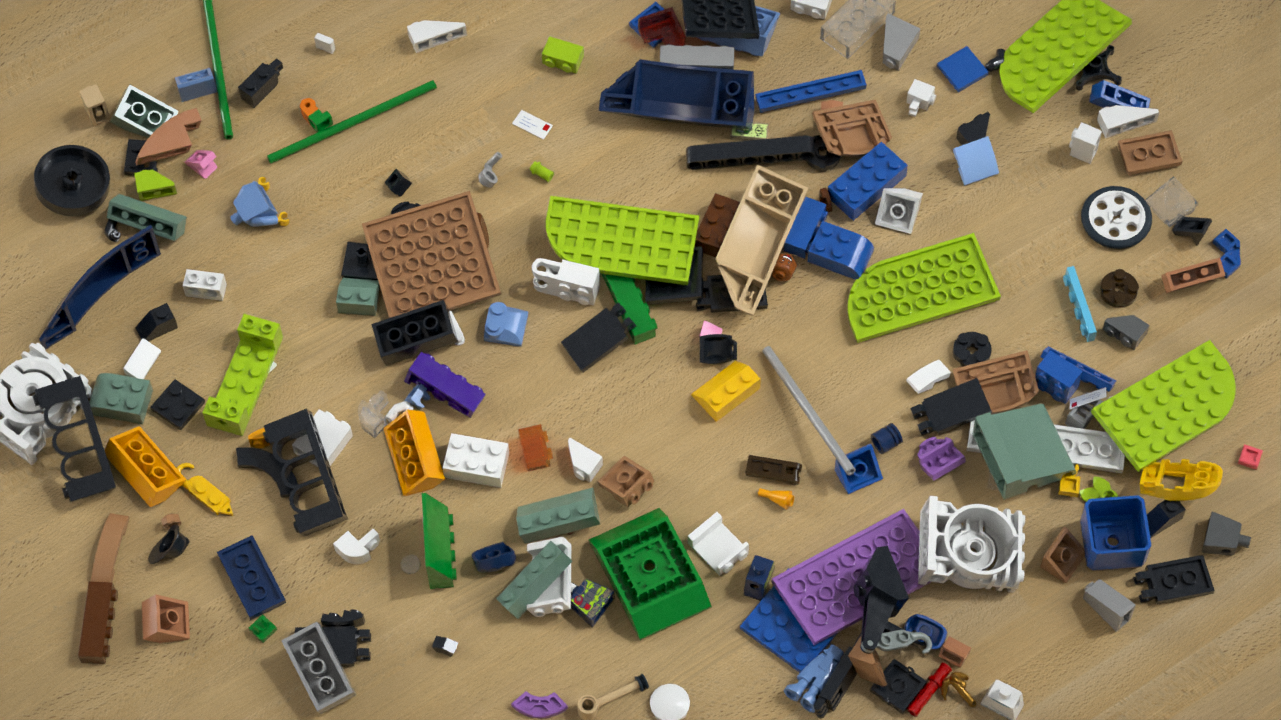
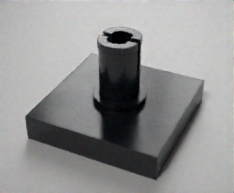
[341,242,378,280]

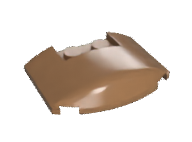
[812,99,892,157]
[952,350,1039,415]

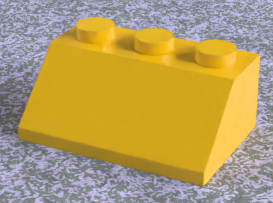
[691,361,761,422]

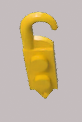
[177,463,233,516]

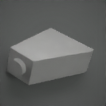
[883,13,920,71]
[1083,579,1136,632]

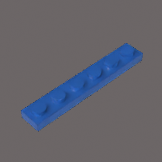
[755,70,867,113]

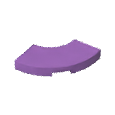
[511,691,568,719]

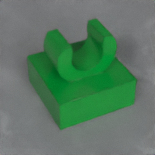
[249,615,277,643]

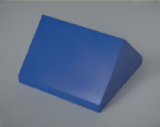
[835,444,883,494]

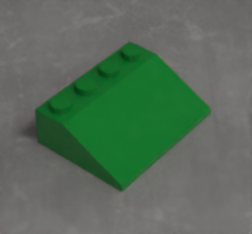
[422,493,457,589]

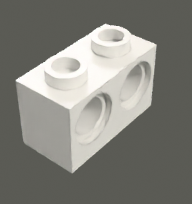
[183,269,227,301]

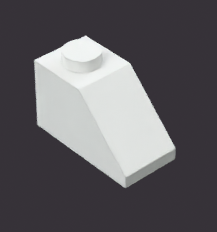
[568,438,603,482]

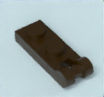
[745,455,802,485]

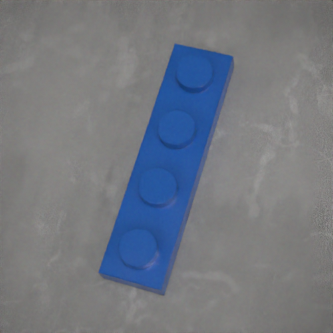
[1040,346,1116,392]

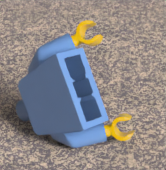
[230,177,290,227]

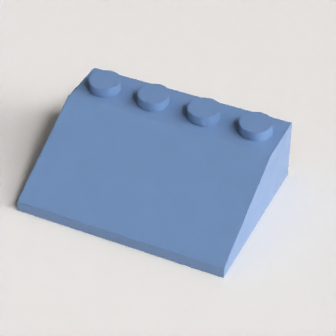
[696,6,780,56]

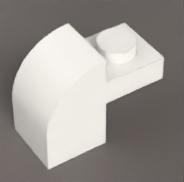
[333,529,380,564]

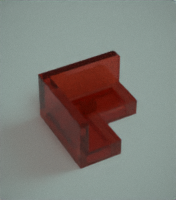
[638,7,686,46]

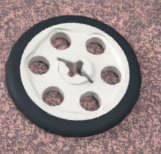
[1081,186,1152,249]

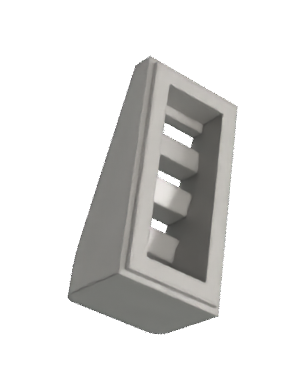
[1065,392,1103,429]

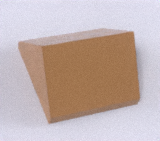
[1040,527,1085,583]
[848,635,887,686]

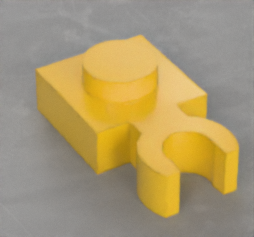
[1058,464,1081,497]

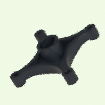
[1076,45,1122,91]

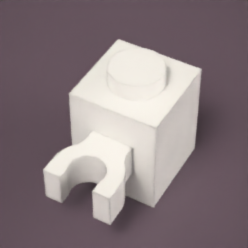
[906,79,937,117]

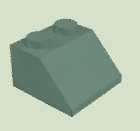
[336,278,380,316]

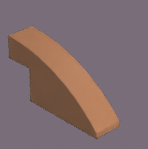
[135,108,202,165]

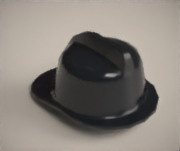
[148,524,190,564]

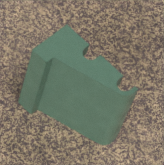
[972,404,1076,500]

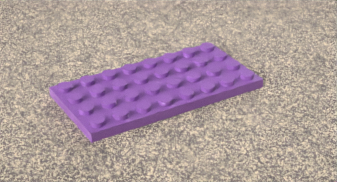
[771,509,931,645]

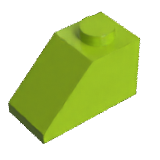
[134,170,177,201]

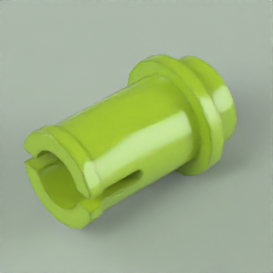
[530,161,555,182]

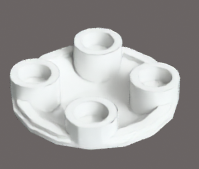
[650,684,690,720]

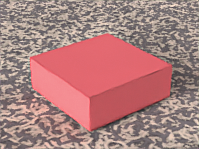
[1238,444,1263,470]

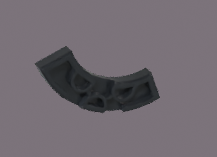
[236,447,298,498]

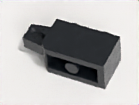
[238,58,283,108]

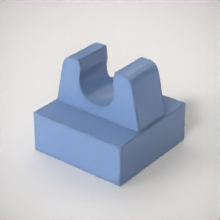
[404,384,430,409]

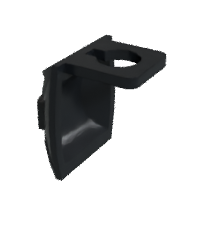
[699,334,737,364]

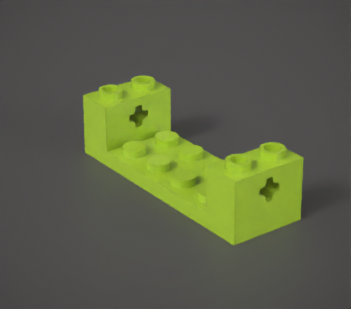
[202,314,283,436]

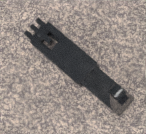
[814,621,931,719]

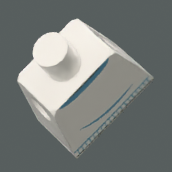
[980,680,1024,720]

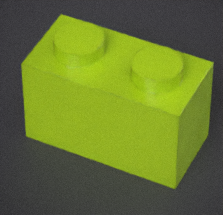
[542,36,584,74]

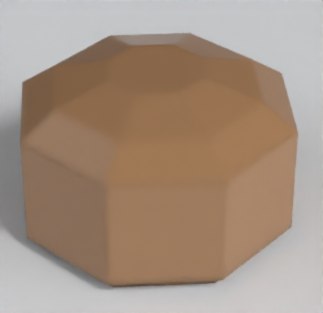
[161,513,181,530]

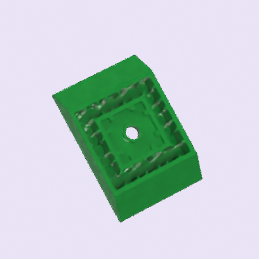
[588,508,712,640]

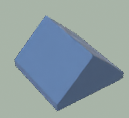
[175,68,217,102]

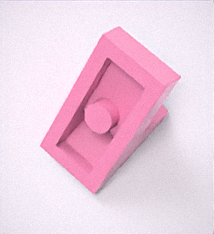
[185,150,217,178]

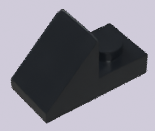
[1172,216,1212,245]

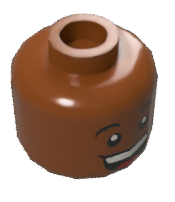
[771,253,797,281]

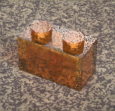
[518,424,553,471]

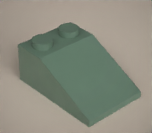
[109,85,179,138]

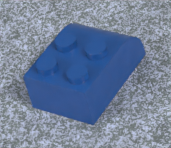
[807,221,874,280]

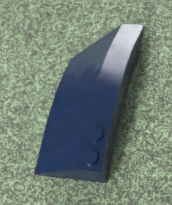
[599,59,754,130]
[39,225,161,350]

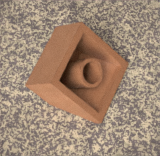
[142,595,190,643]

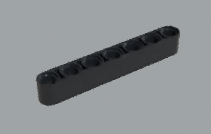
[686,136,815,170]

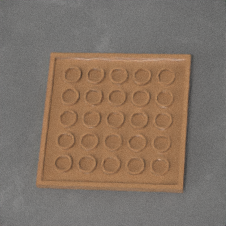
[362,191,502,318]

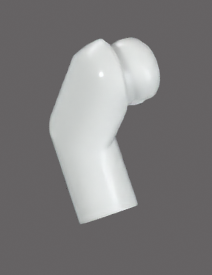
[385,401,413,422]

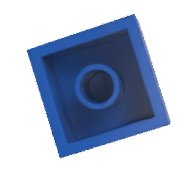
[1035,350,1083,404]

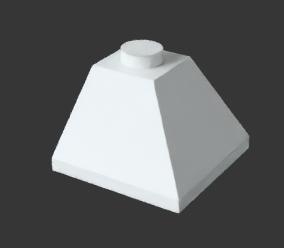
[875,188,923,234]

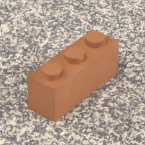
[1161,257,1225,294]

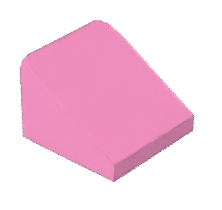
[700,321,723,336]

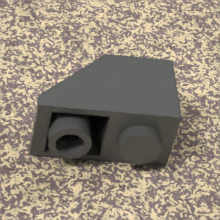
[1103,315,1150,350]

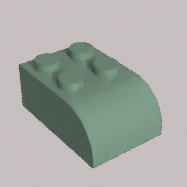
[89,373,153,424]

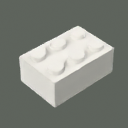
[443,433,509,488]

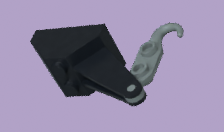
[853,546,932,654]

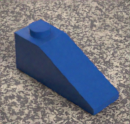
[1089,80,1151,108]

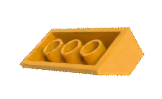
[383,409,445,496]
[105,426,186,507]

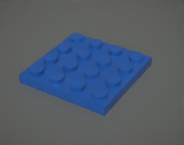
[740,568,838,673]

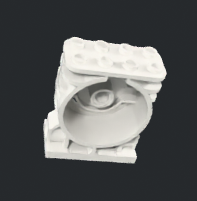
[0,343,92,465]
[918,496,1025,593]

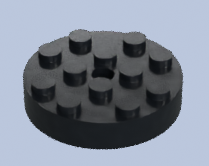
[34,145,110,216]

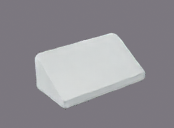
[124,338,161,379]

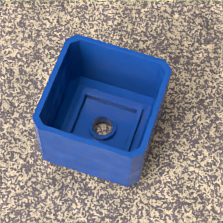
[1080,495,1152,570]

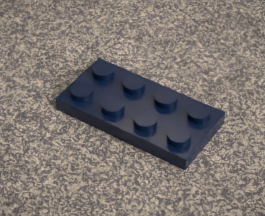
[217,535,286,620]

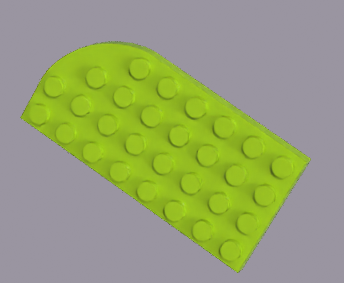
[1000,0,1132,113]
[546,196,699,285]
[1091,340,1236,472]

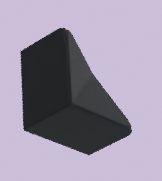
[385,169,412,197]

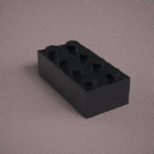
[371,300,458,366]

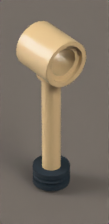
[578,674,649,720]

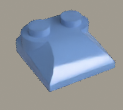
[484,302,529,347]

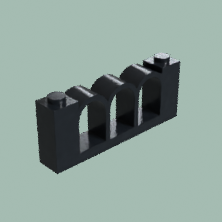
[32,376,116,502]
[263,408,348,536]

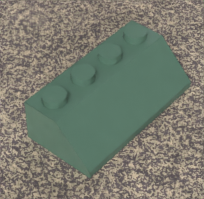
[516,488,600,544]

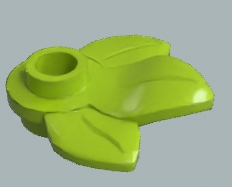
[1079,476,1118,502]

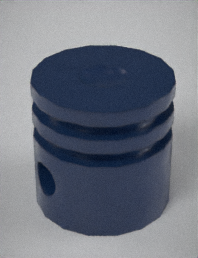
[871,423,903,454]

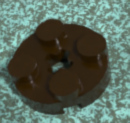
[1100,269,1139,307]

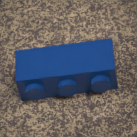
[784,197,828,259]

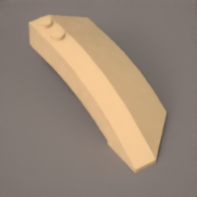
[715,165,808,316]

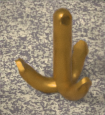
[941,671,977,708]

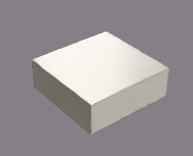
[314,33,335,54]

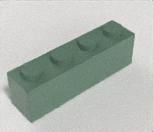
[107,194,187,241]
[496,541,572,619]

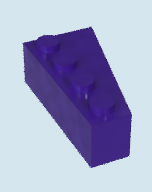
[404,352,486,418]

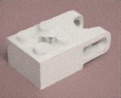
[532,258,600,305]

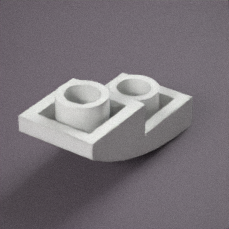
[906,360,951,394]

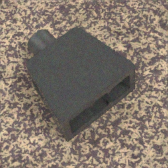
[1202,512,1251,556]

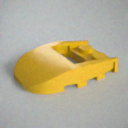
[1139,459,1223,501]

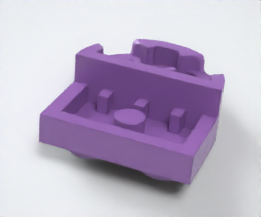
[917,437,966,481]

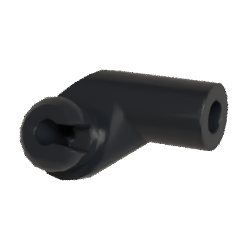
[985,49,1005,72]
[104,219,121,242]

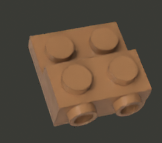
[597,455,655,508]

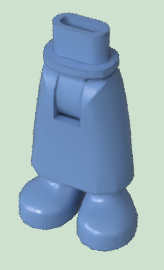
[784,644,844,713]

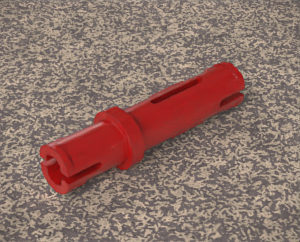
[907,662,952,717]

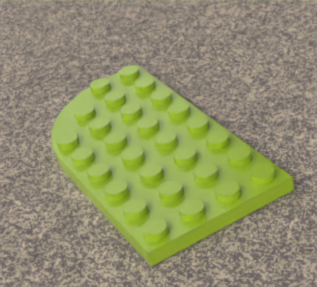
[847,233,1001,343]

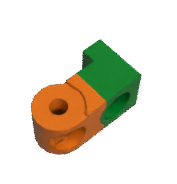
[300,98,333,132]

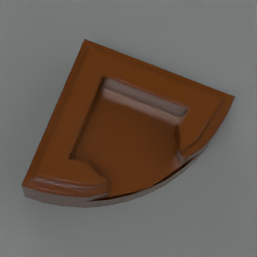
[819,187,833,213]

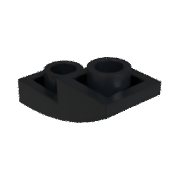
[321,609,365,627]

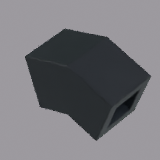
[432,636,458,657]

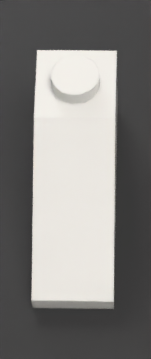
[407,20,467,53]
[1097,105,1159,138]

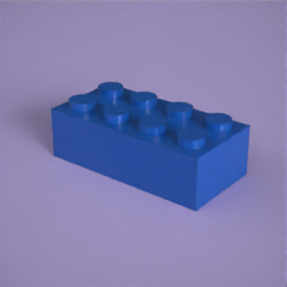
[828,142,908,221]

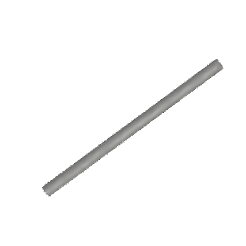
[762,346,856,475]

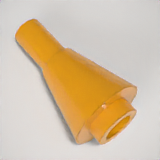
[758,488,795,510]

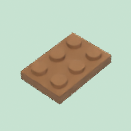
[1117,130,1183,176]

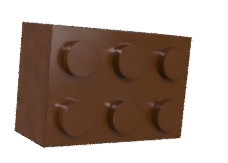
[695,193,740,258]

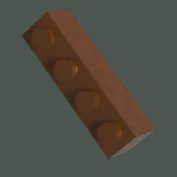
[78,581,118,664]

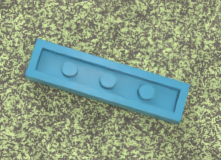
[1063,266,1097,342]

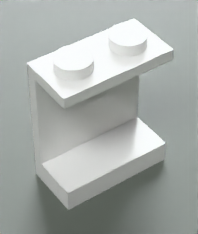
[688,512,749,576]

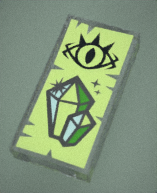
[730,122,769,141]

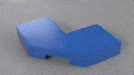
[1212,229,1241,279]

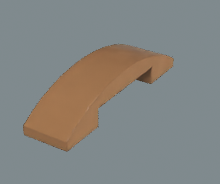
[91,513,130,582]

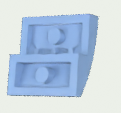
[953,136,999,186]

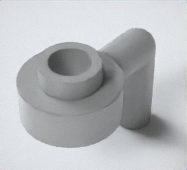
[478,152,502,188]

